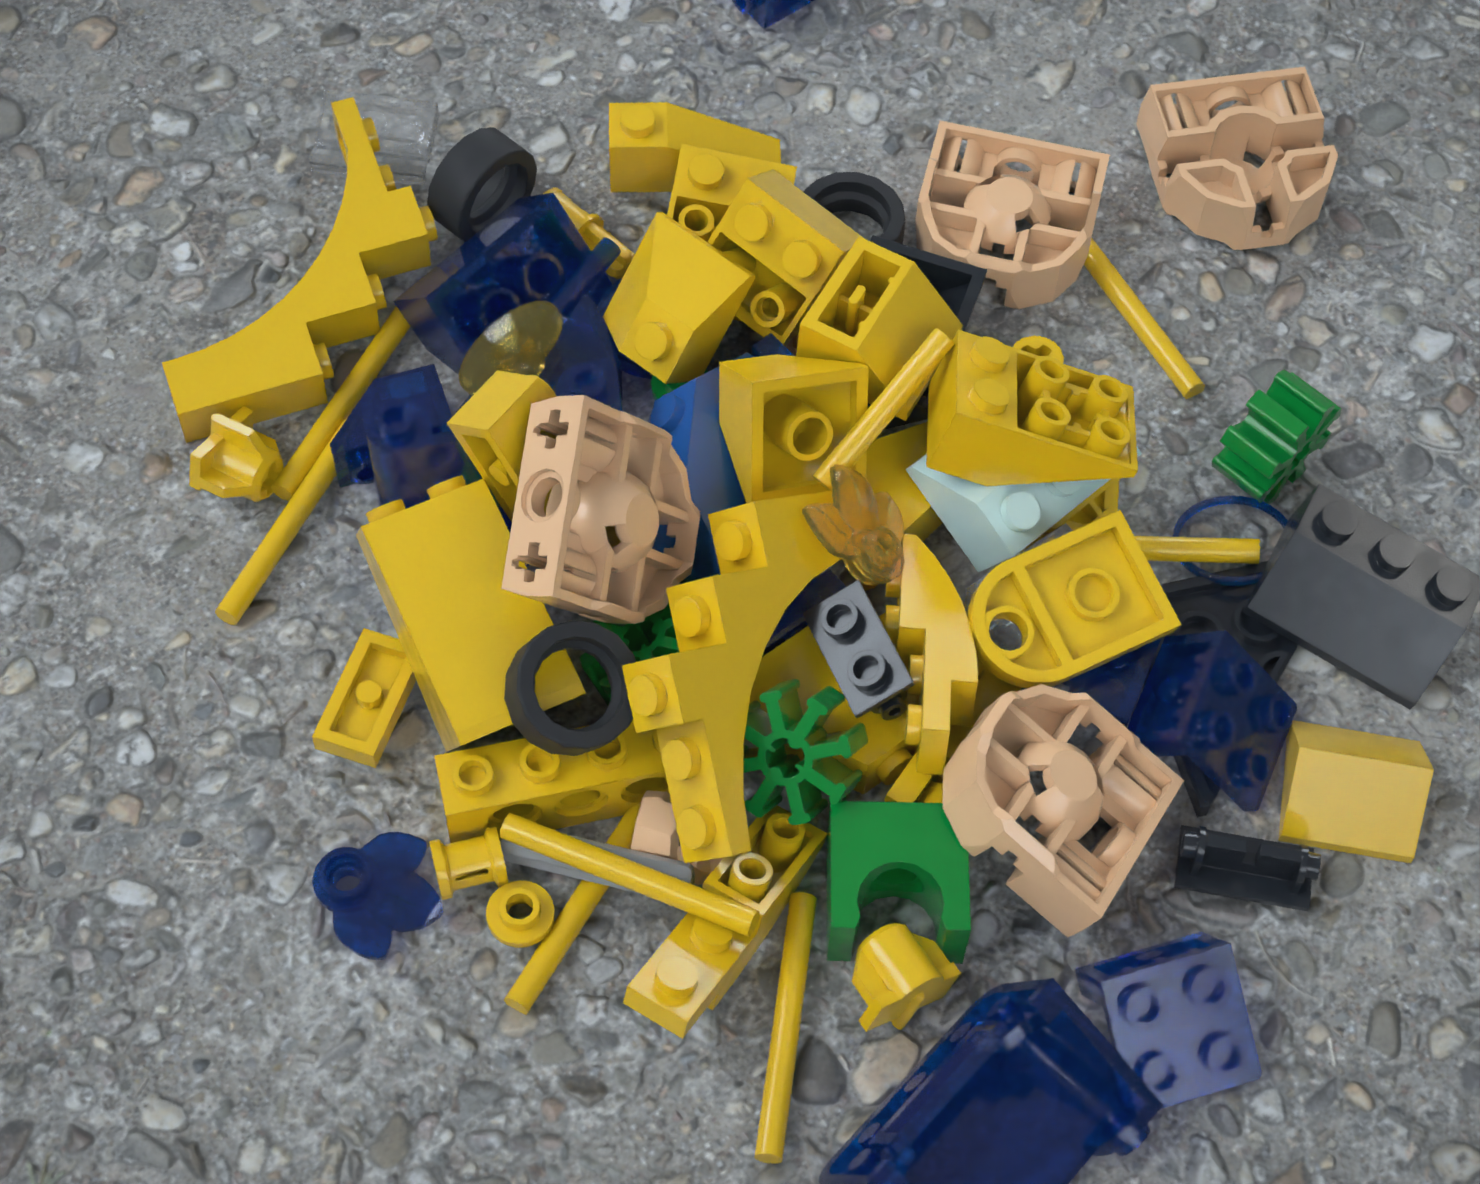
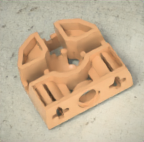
[1136,66,1338,250]
[915,120,1110,309]
[501,395,700,624]
[942,684,1184,938]

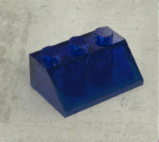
[393,193,616,390]

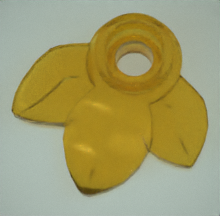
[802,464,904,585]

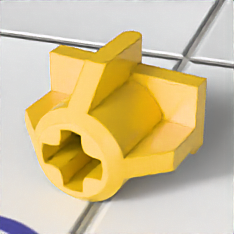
[189,406,284,502]
[852,923,961,1032]

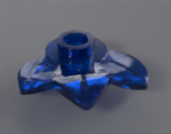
[312,832,444,961]

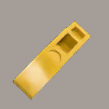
[884,534,978,775]
[623,805,827,1039]

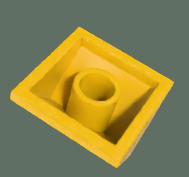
[1278,720,1434,863]

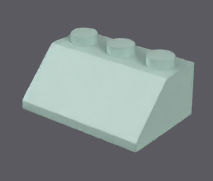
[905,447,1142,572]

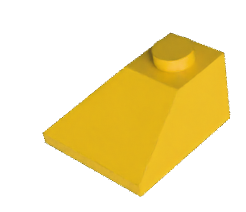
[603,212,756,384]
[719,354,869,503]

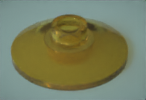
[459,301,563,396]

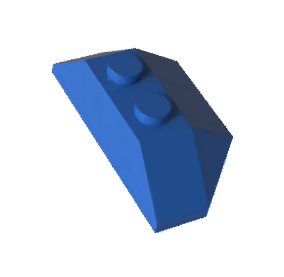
[648,352,755,584]

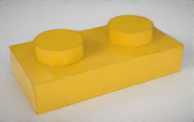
[312,628,416,768]

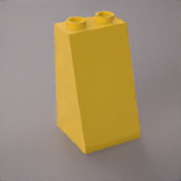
[356,475,586,752]

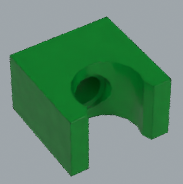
[826,801,971,964]

